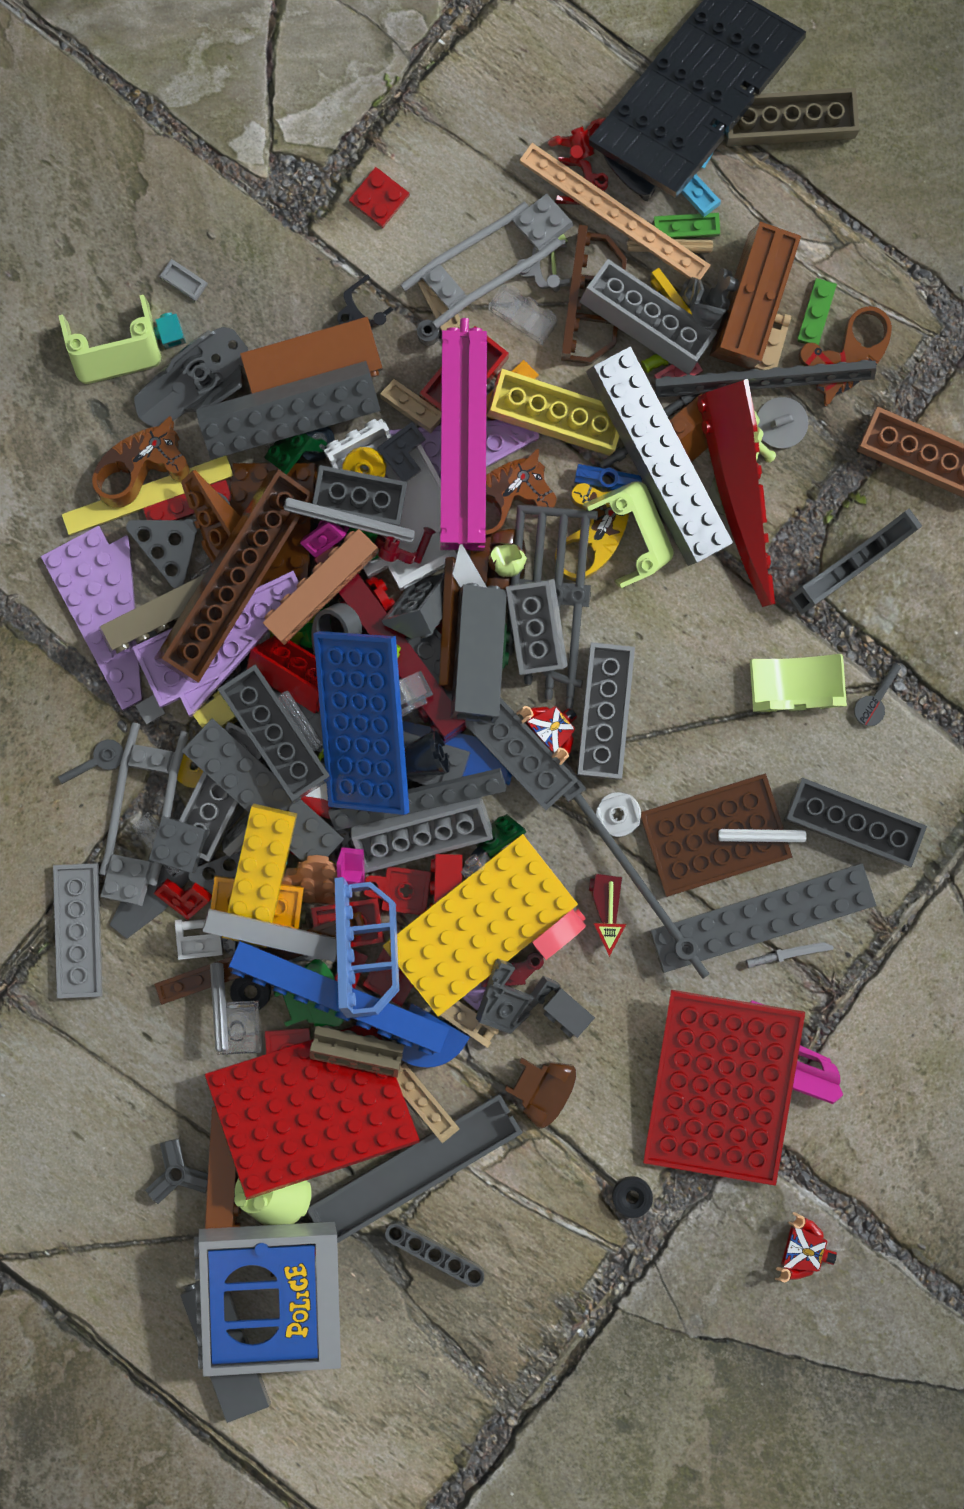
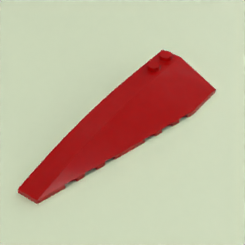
[697,379,775,607]

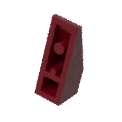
[589,874,622,924]

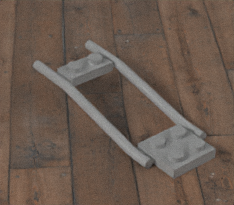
[400,194,574,329]
[99,722,189,906]

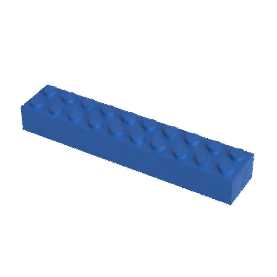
[228,941,450,1056]

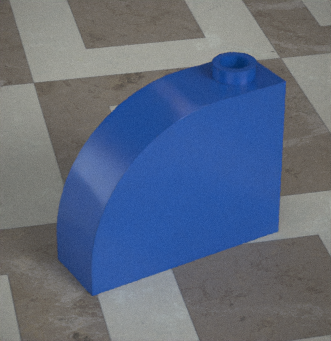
[391,1003,470,1068]

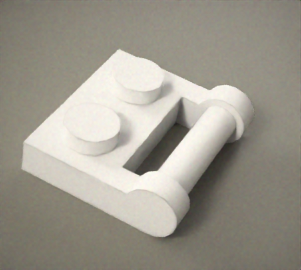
[175,919,223,960]

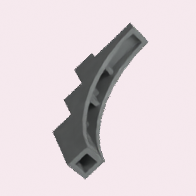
[789,508,922,614]

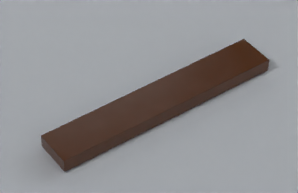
[439,557,461,691]

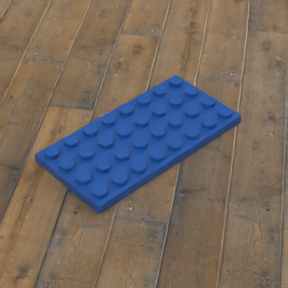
[313,631,409,815]

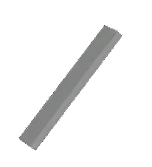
[203,908,337,962]

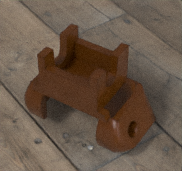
[470,529,526,600]
[504,1057,576,1129]

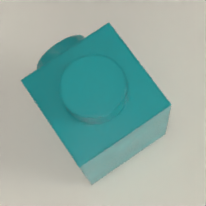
[154,312,186,349]

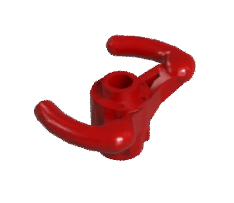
[547,117,606,160]

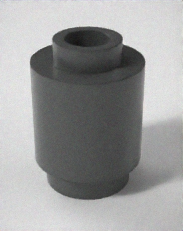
[417,320,439,346]

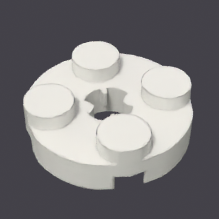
[596,792,641,837]

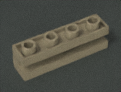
[310,1025,404,1078]

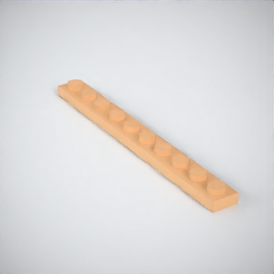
[520,143,711,280]

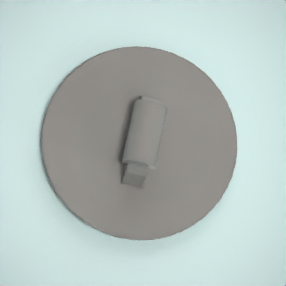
[757,397,808,449]

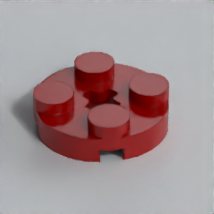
[364,576,395,614]

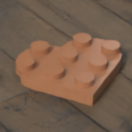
[282,855,337,904]

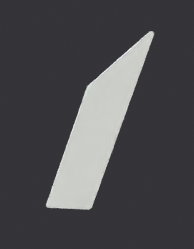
[453,544,486,588]

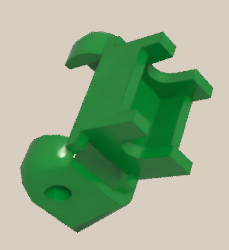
[274,959,343,1027]

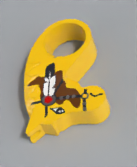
[555,483,629,581]

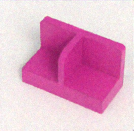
[300,520,350,558]
[337,848,365,884]

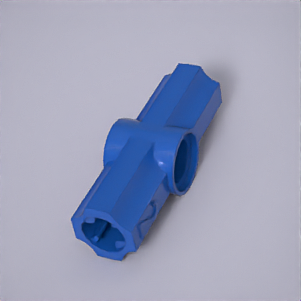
[574,464,642,491]

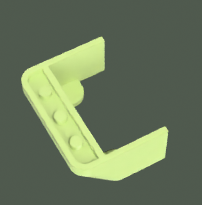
[59,295,162,384]
[582,481,674,588]

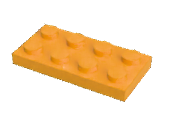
[211,875,304,929]

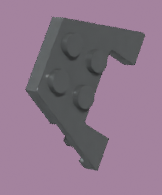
[476,958,561,1034]

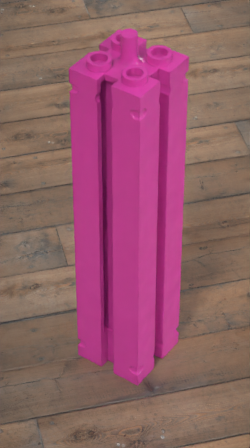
[440,318,487,551]

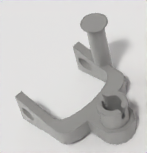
[517,240,571,292]

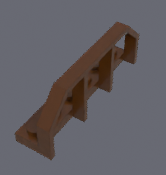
[561,225,627,365]

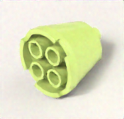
[234,1177,311,1225]

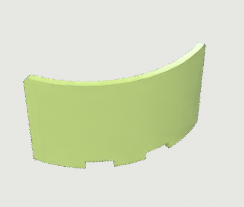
[750,654,847,712]

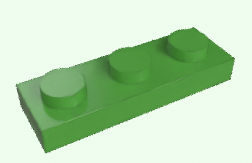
[654,213,720,239]
[797,278,837,345]

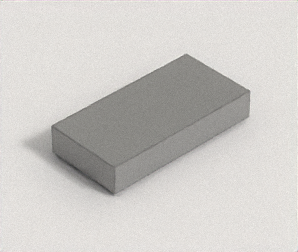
[159,259,208,302]

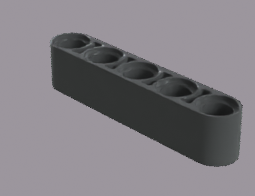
[385,1221,484,1287]

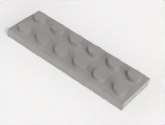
[53,863,103,998]

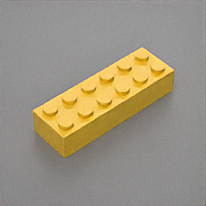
[222,804,297,948]

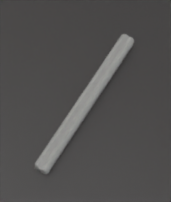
[284,498,415,543]

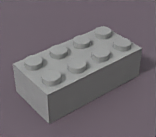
[506,579,568,675]

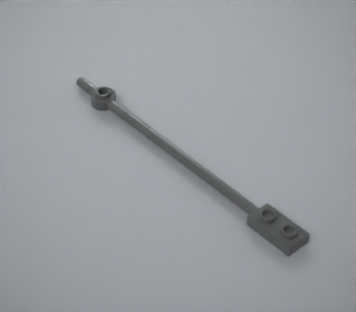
[563,760,710,979]

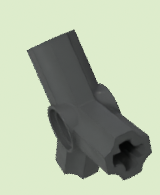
[145,1139,208,1204]

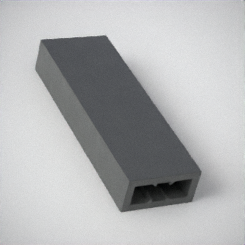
[450,583,507,723]
[180,1278,271,1423]

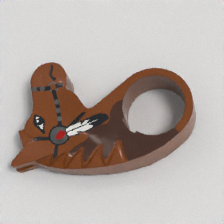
[92,416,190,508]
[485,449,556,538]

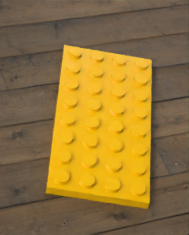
[382,834,578,1017]

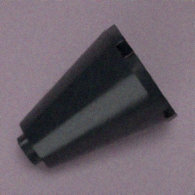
[404,731,450,777]

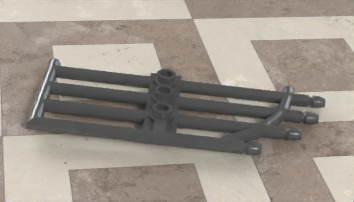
[505,504,598,709]

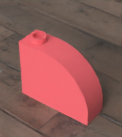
[531,909,586,960]

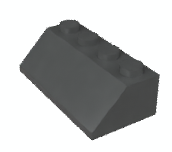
[382,572,445,639]

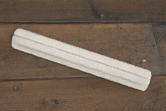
[718,829,806,842]

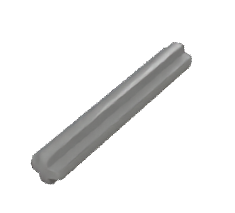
[210,963,229,1052]

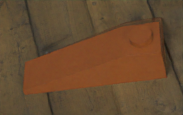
[670,394,708,463]
[181,470,241,563]

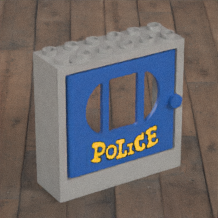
[194,1222,341,1377]

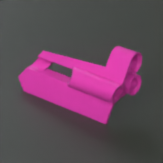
[750,1000,843,1104]

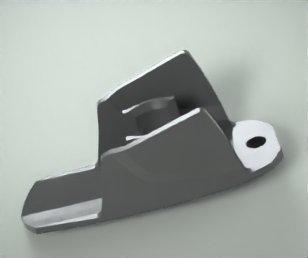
[134,327,248,427]

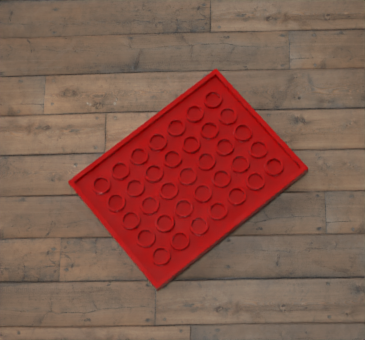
[643,990,805,1186]
[205,1025,419,1200]

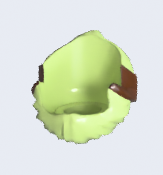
[489,544,527,577]

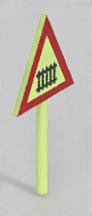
[594,881,627,957]

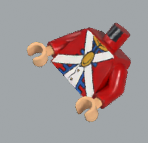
[516,706,577,765]
[775,1212,837,1282]

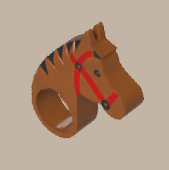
[799,306,892,407]

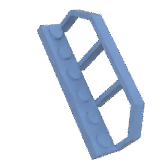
[335,877,399,1018]

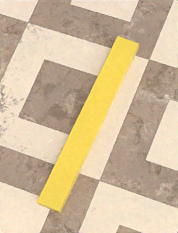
[62,456,233,536]

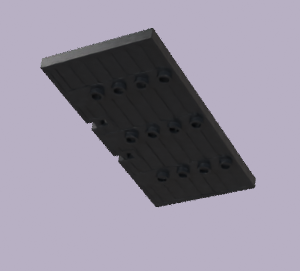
[589,0,806,198]

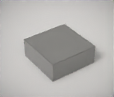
[136,695,166,725]

